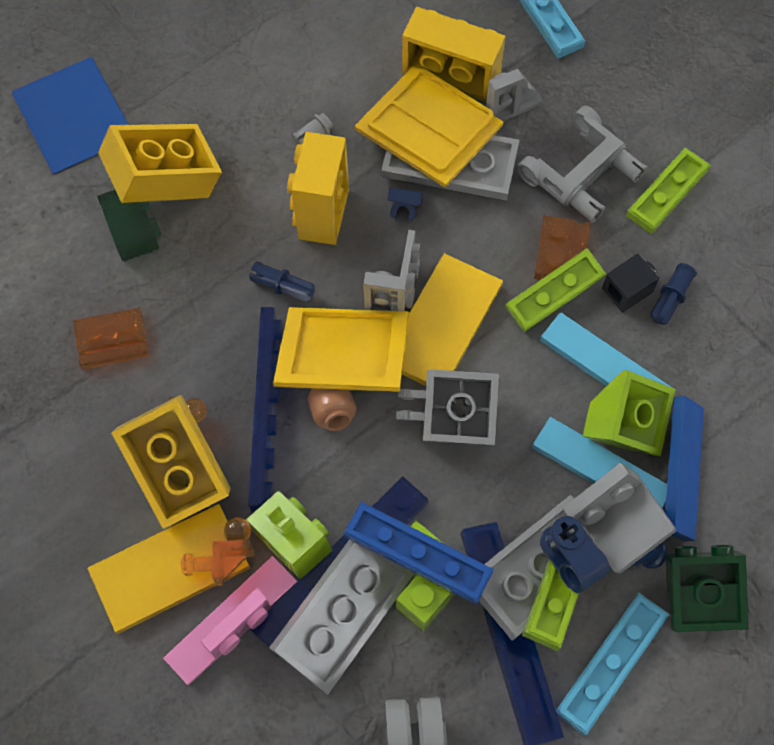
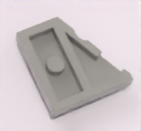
[486,69,544,121]

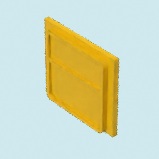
[354,66,503,188]
[273,307,409,392]

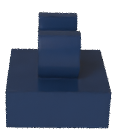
[387,187,424,221]

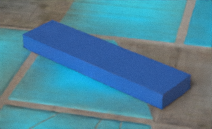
[665,396,704,542]
[343,502,494,605]

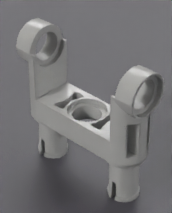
[517,105,648,223]

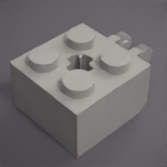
[396,370,499,446]

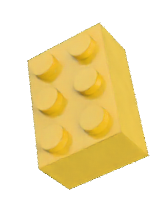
[402,6,506,102]
[98,124,222,203]
[287,131,349,245]
[111,395,231,529]

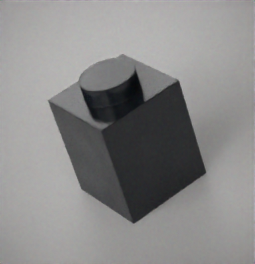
[602,253,659,313]

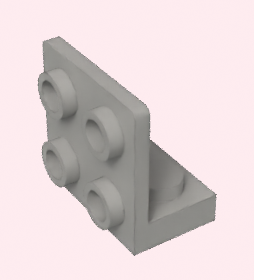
[363,230,421,311]
[563,463,676,574]

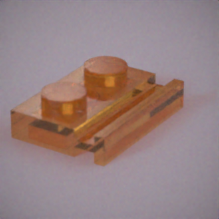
[534,215,591,280]
[73,307,149,369]

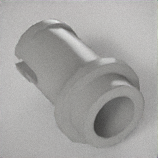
[292,113,333,144]

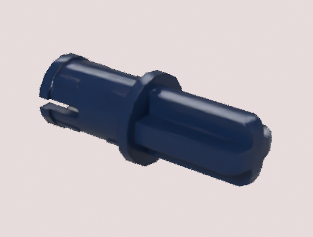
[249,261,315,302]
[650,263,697,325]

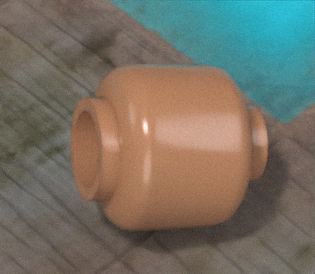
[307,388,357,431]

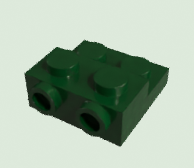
[666,545,749,632]

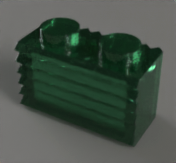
[97,189,162,262]

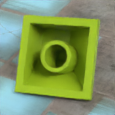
[582,370,676,457]

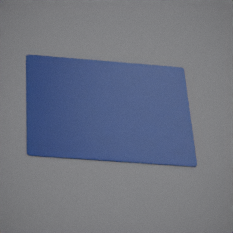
[12,57,128,174]

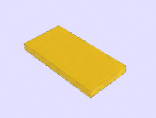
[402,253,503,386]
[87,504,250,635]

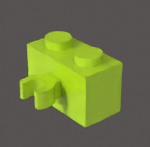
[246,491,333,580]

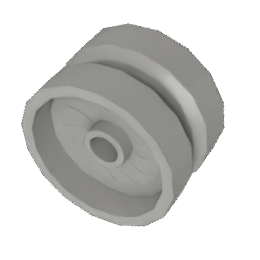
[385,696,447,745]

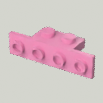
[163,556,298,686]

